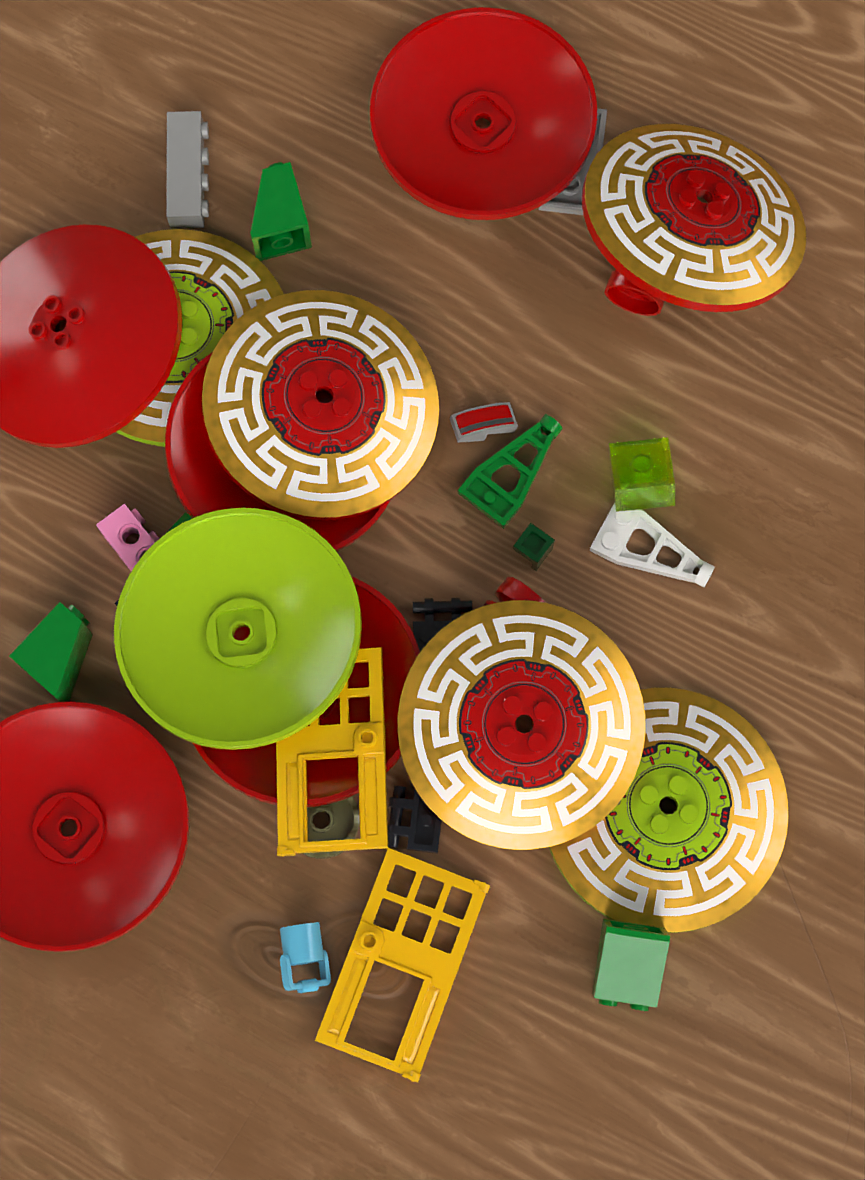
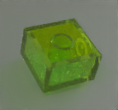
[609,437,675,512]

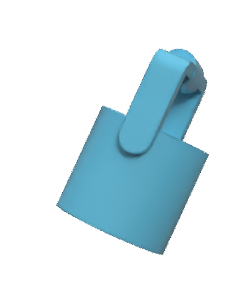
[280,922,331,993]

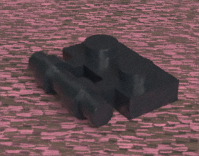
[413,598,473,652]
[388,786,442,854]

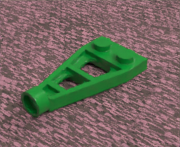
[457,414,563,529]

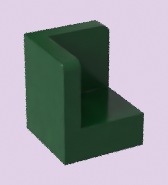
[513,523,555,571]

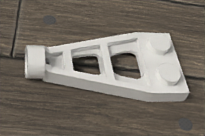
[590,498,715,587]

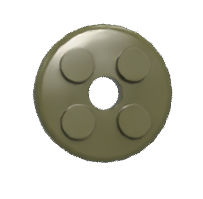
[302,796,360,859]

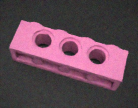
[96,504,159,572]

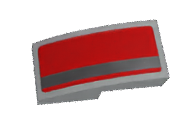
[449,402,518,443]

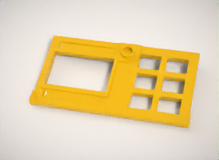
[276,647,388,857]
[315,848,490,1082]

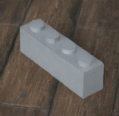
[166,111,209,229]

